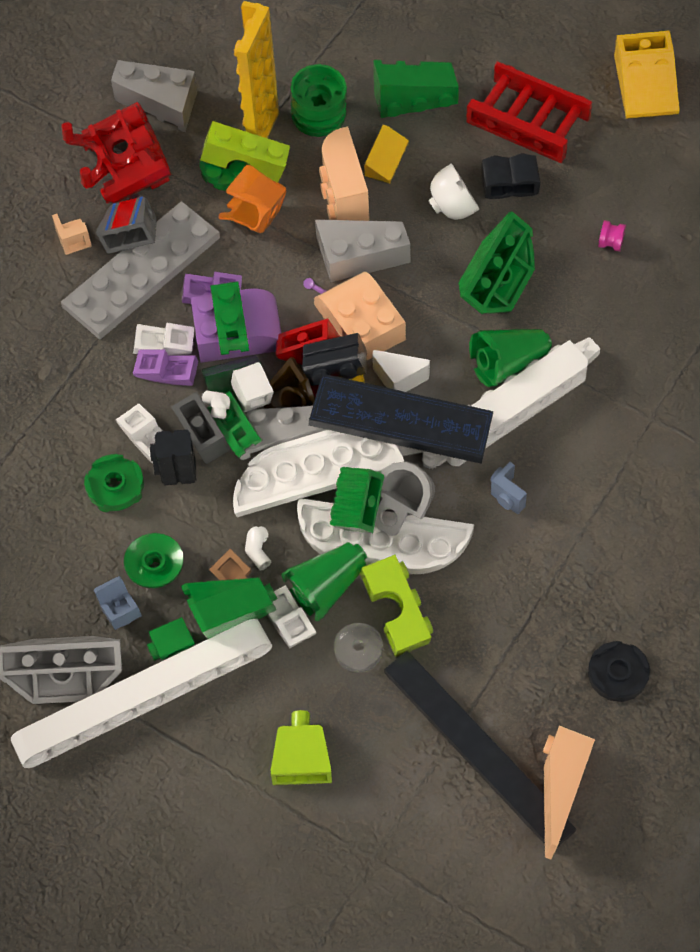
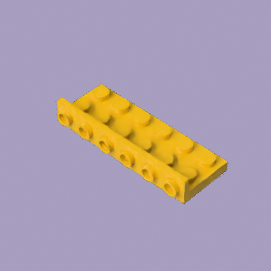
[234,1,279,138]

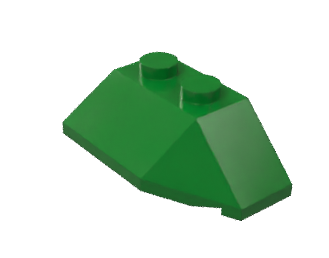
[458,211,535,314]

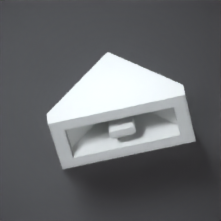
[372,350,430,392]

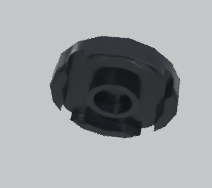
[588,641,650,702]

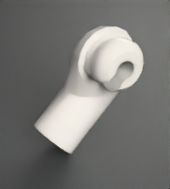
[202,391,230,419]
[245,526,271,571]

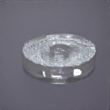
[334,623,383,673]

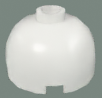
[429,163,480,220]

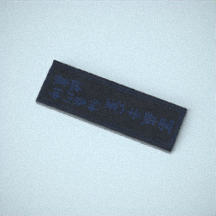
[308,374,494,464]

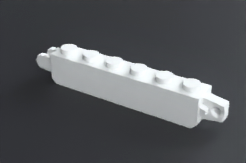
[422,337,600,470]

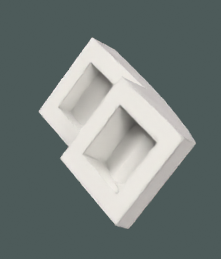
[133,323,194,356]
[116,404,163,464]
[267,585,316,648]

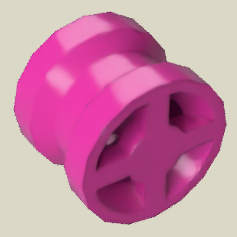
[598,220,626,252]

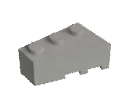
[111,60,198,132]
[315,220,411,282]

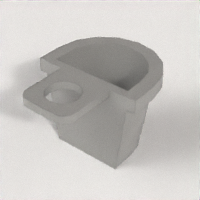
[375,462,435,536]

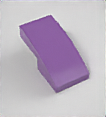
[182,272,242,304]
[133,349,199,386]

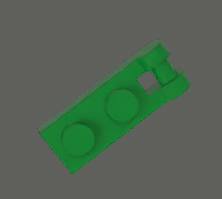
[210,281,249,355]
[207,391,263,458]

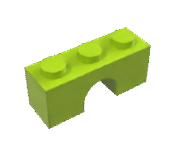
[200,121,290,182]
[360,555,433,657]

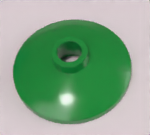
[124,533,184,588]

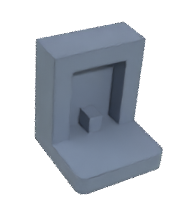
[490,462,527,514]
[94,576,142,630]

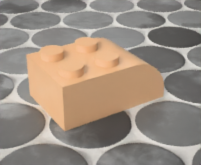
[319,127,369,221]
[314,272,406,360]

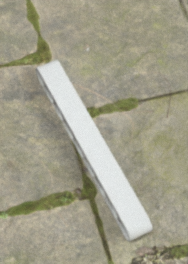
[11,619,272,768]

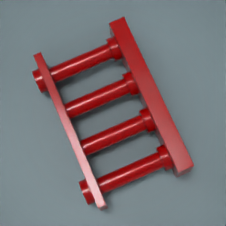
[466,61,592,163]

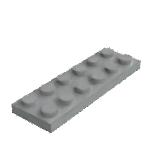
[61,201,220,340]

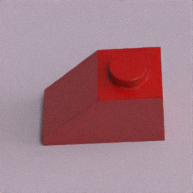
[276,318,340,365]

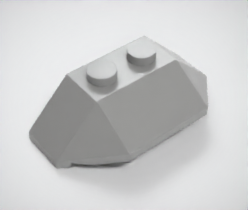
[0,636,122,704]

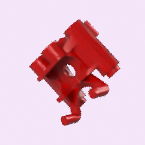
[61,102,172,204]

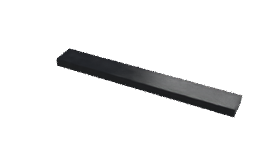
[384,651,576,847]

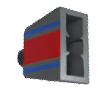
[96,194,156,254]

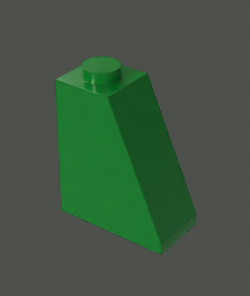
[181,578,278,639]

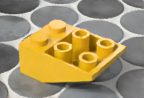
[614,31,680,119]

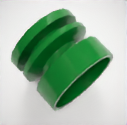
[290,64,347,137]

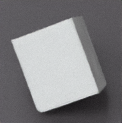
[231,363,273,412]

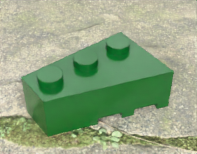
[373,60,459,118]

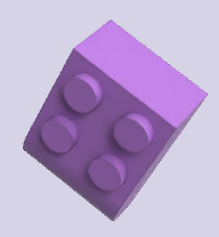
[191,289,282,363]

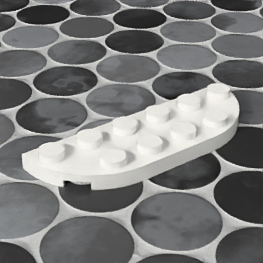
[233,430,404,517]
[297,498,474,574]

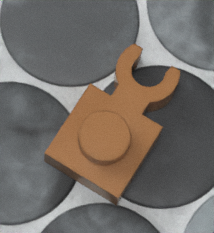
[209,549,252,581]

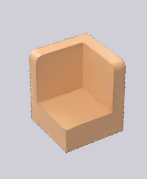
[52,214,91,255]

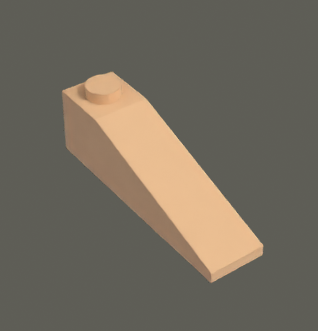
[543,725,595,860]

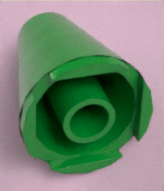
[469,329,552,387]
[281,542,368,622]

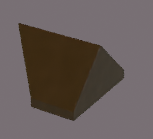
[264,357,315,409]

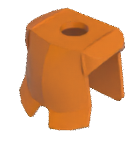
[218,165,286,233]

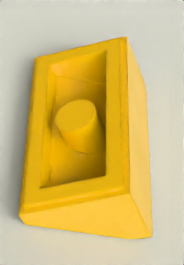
[364,124,409,183]

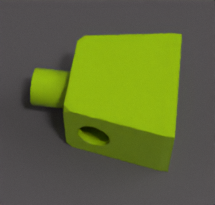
[271,710,332,785]

